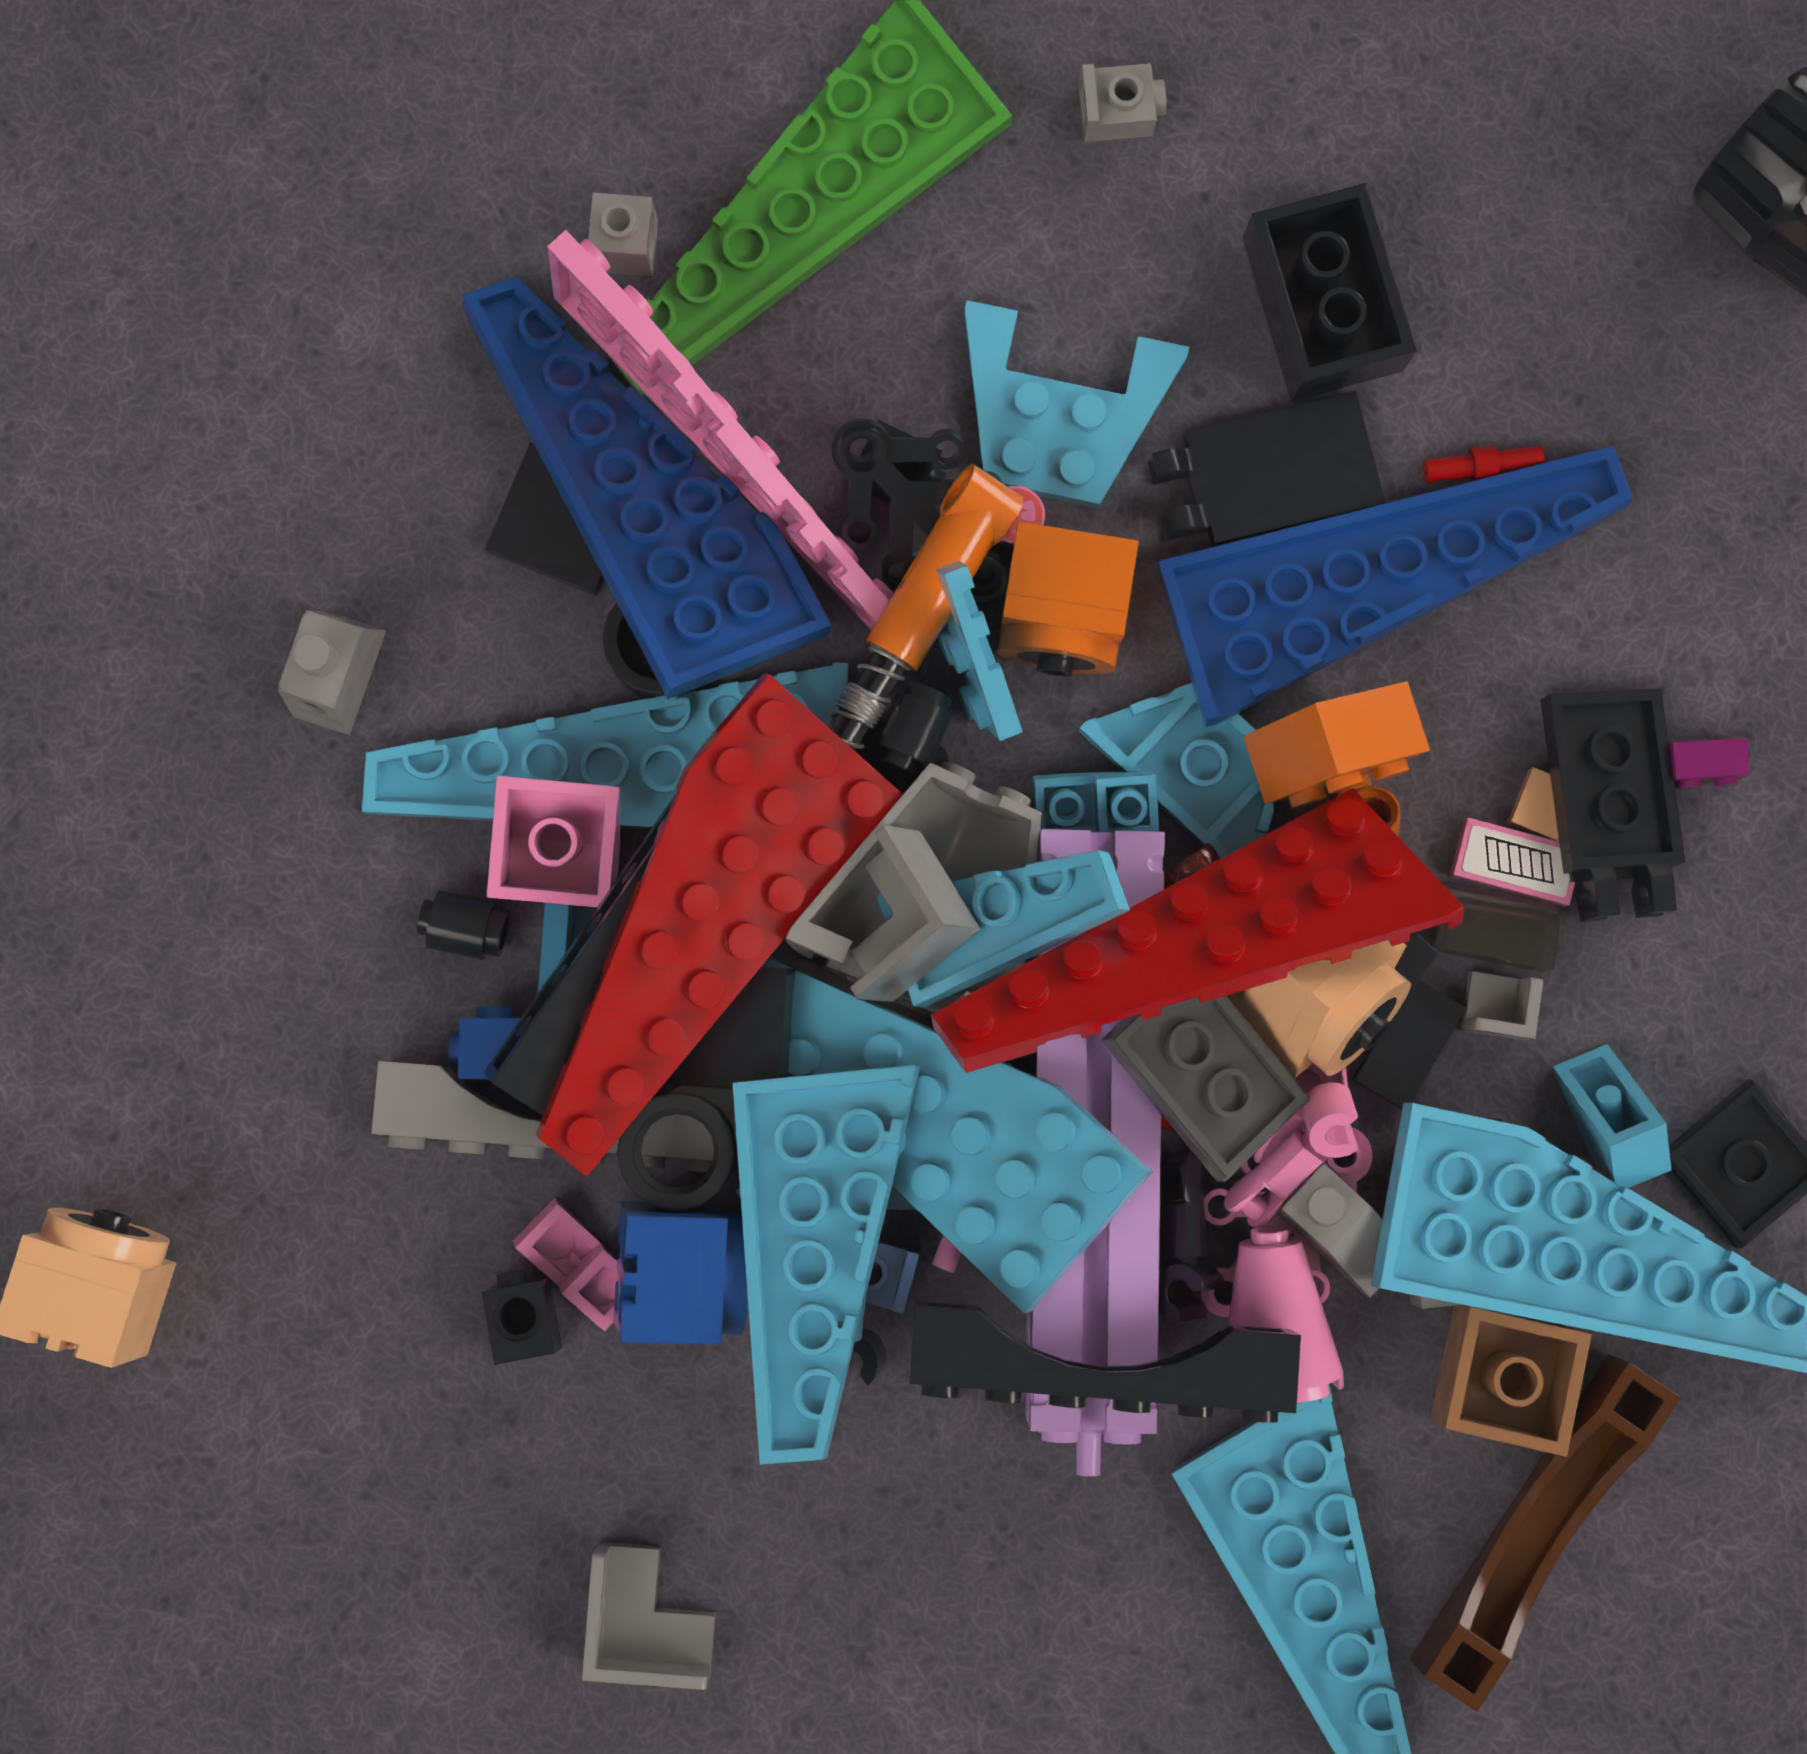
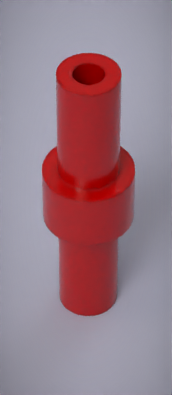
[1422,445,1545,483]

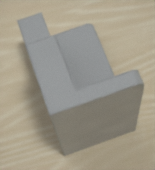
[850,824,981,1002]
[582,1542,716,1690]

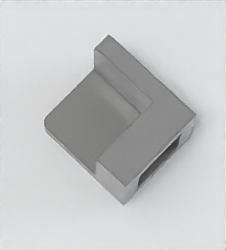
[1460,971,1543,1040]

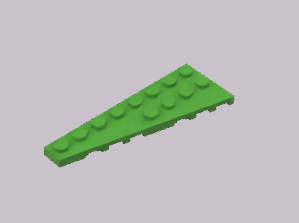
[608,0,1012,400]

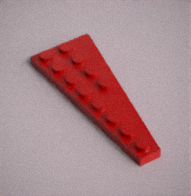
[931,788,1465,1073]

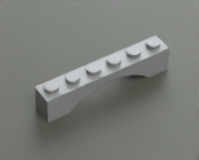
[371,1061,738,1172]

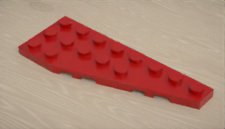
[536,673,903,1177]

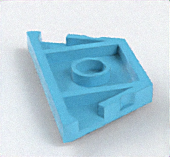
[1078,683,1274,861]

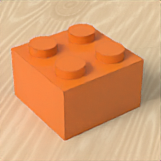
[1243,681,1430,809]

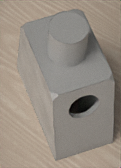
[278,610,386,736]

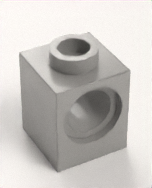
[588,193,658,277]

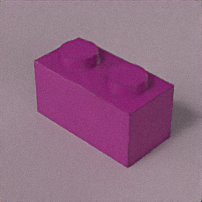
[1669,738,1750,789]

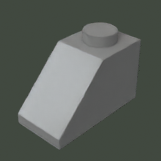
[1278,1163,1382,1298]

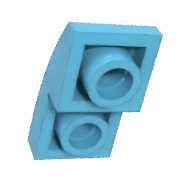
[1032,772,1159,833]

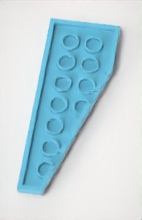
[761,956,1153,1314]
[1371,1103,1807,1373]

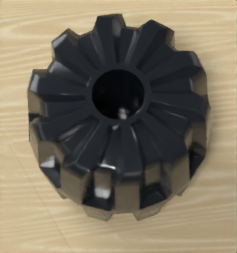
[1692,67,1807,298]

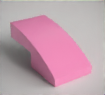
[513,1197,618,1332]

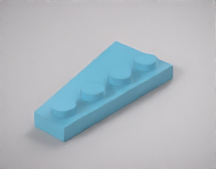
[876,850,1130,1007]

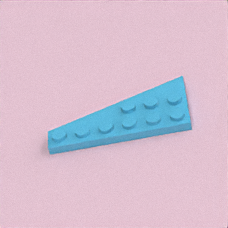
[733,1065,920,1465]
[1169,1386,1411,1754]

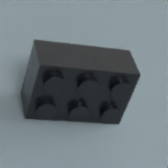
[1242,183,1417,402]

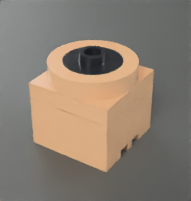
[1229,940,1411,1079]
[0,1208,177,1368]

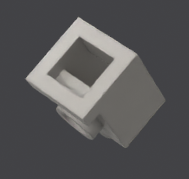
[1078,63,1166,142]

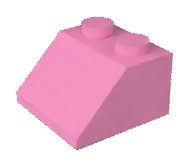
[487,776,621,907]

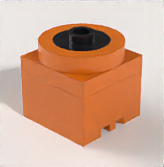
[997,522,1139,677]

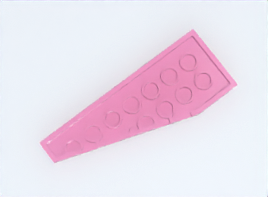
[547,230,894,631]

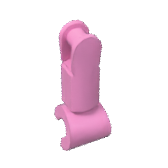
[1224,1082,1359,1228]

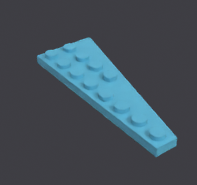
[362,662,849,829]

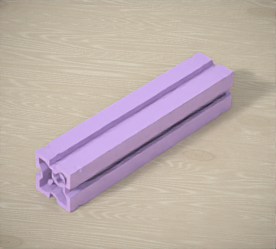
[1025,829,1165,1476]

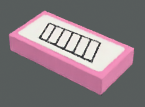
[1450,818,1575,907]

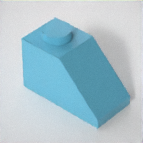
[1553,1044,1671,1188]

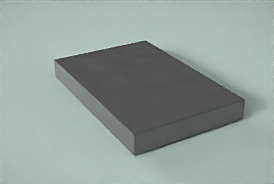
[1101,996,1310,1182]

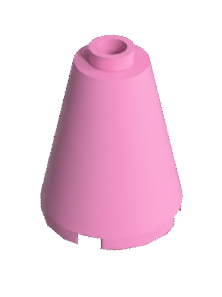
[1228,1226,1344,1403]

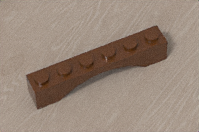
[1410,1354,1681,1712]

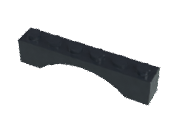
[909,1301,1301,1423]

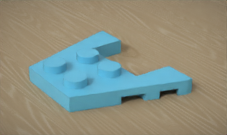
[964,300,1190,509]
[912,551,1023,741]

